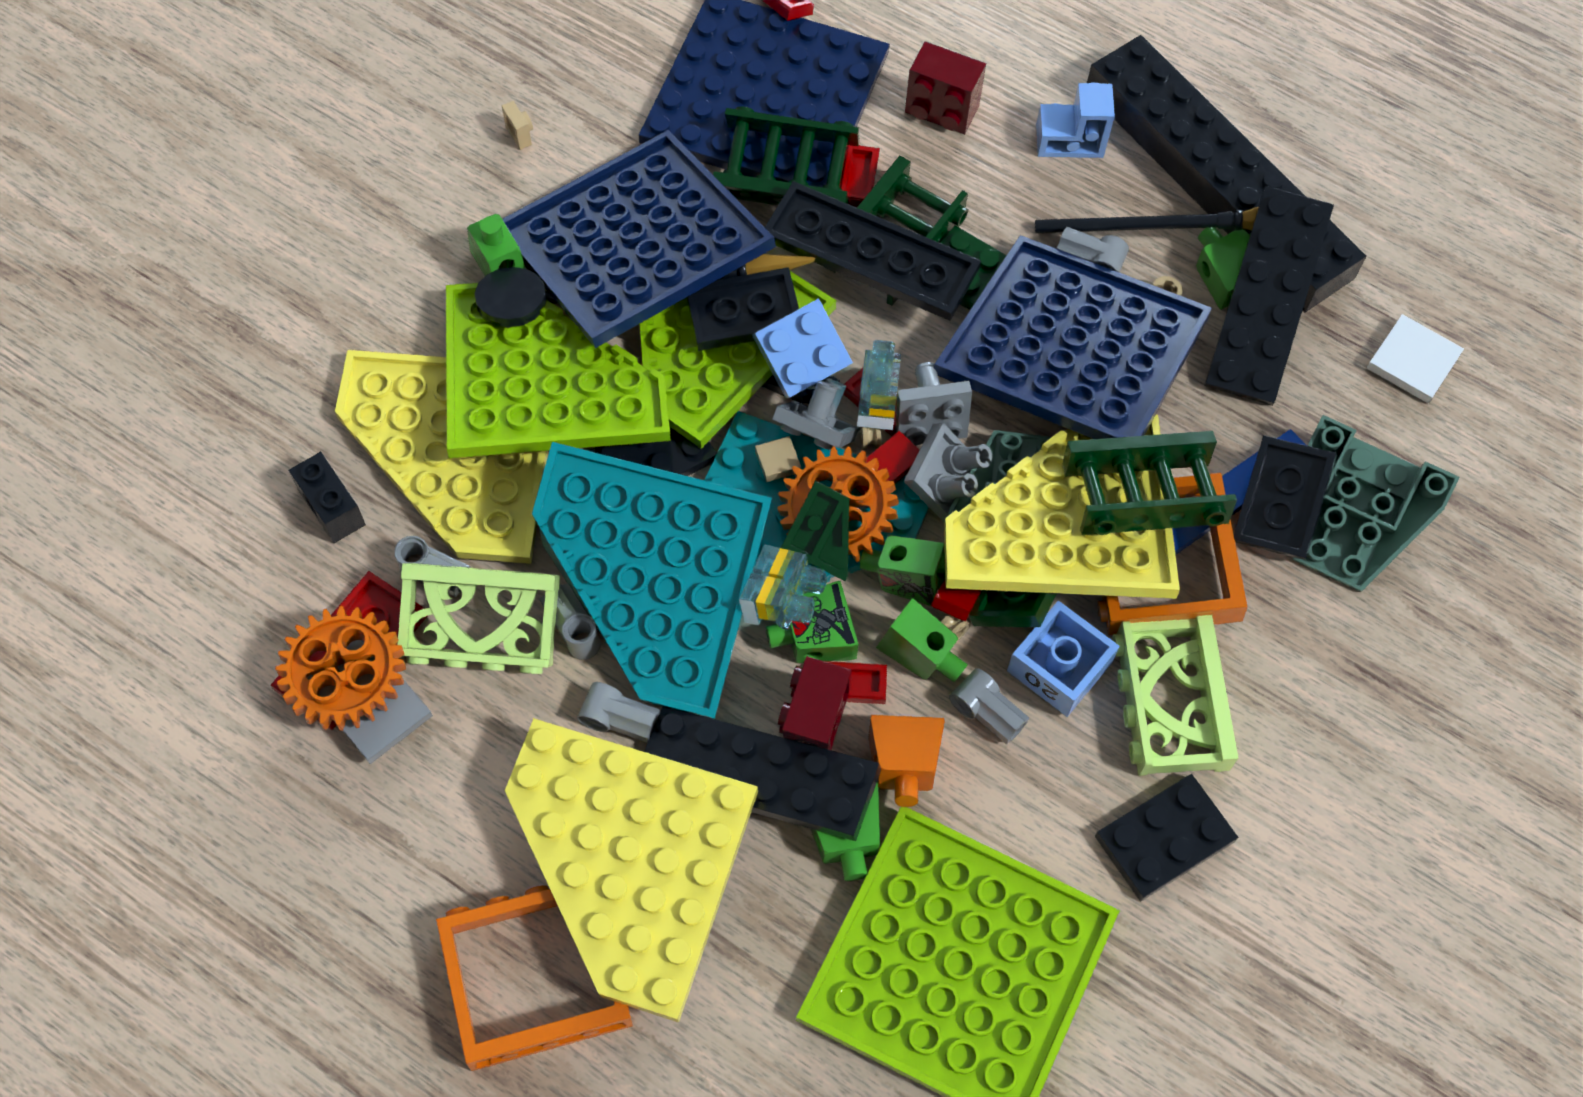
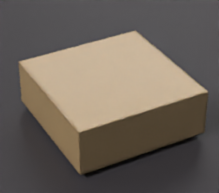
[755,436,801,482]

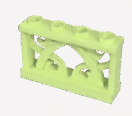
[397,563,560,674]
[1112,615,1238,776]

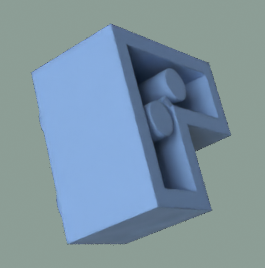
[1036,82,1115,158]

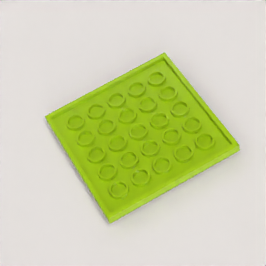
[796,806,1120,1097]

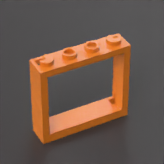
[1097,473,1248,636]
[436,885,633,1071]

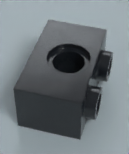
[289,451,366,543]

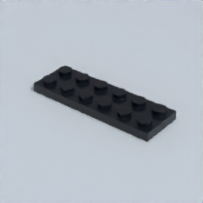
[765,181,981,321]
[1204,186,1334,406]
[644,706,881,841]

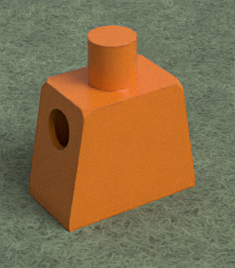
[868,715,945,807]

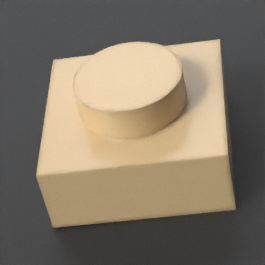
[502,101,533,150]

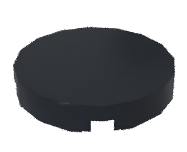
[475,267,546,328]

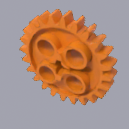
[777,446,899,562]
[275,606,406,731]

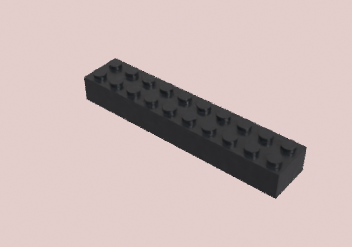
[1087,35,1367,313]

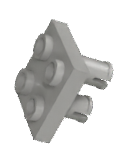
[895,362,972,446]
[772,379,859,450]
[904,423,992,523]

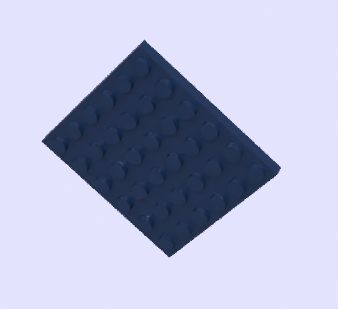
[639,0,890,187]
[502,130,776,348]
[934,235,1212,439]

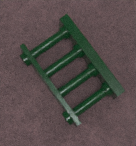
[713,106,860,205]
[825,155,969,306]
[1062,431,1237,535]

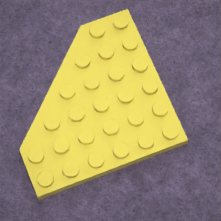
[335,350,548,564]
[944,414,1180,599]
[505,718,758,1022]

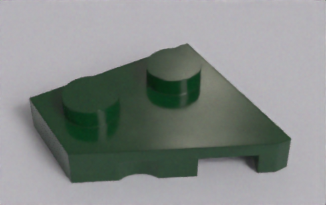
[781,481,849,581]

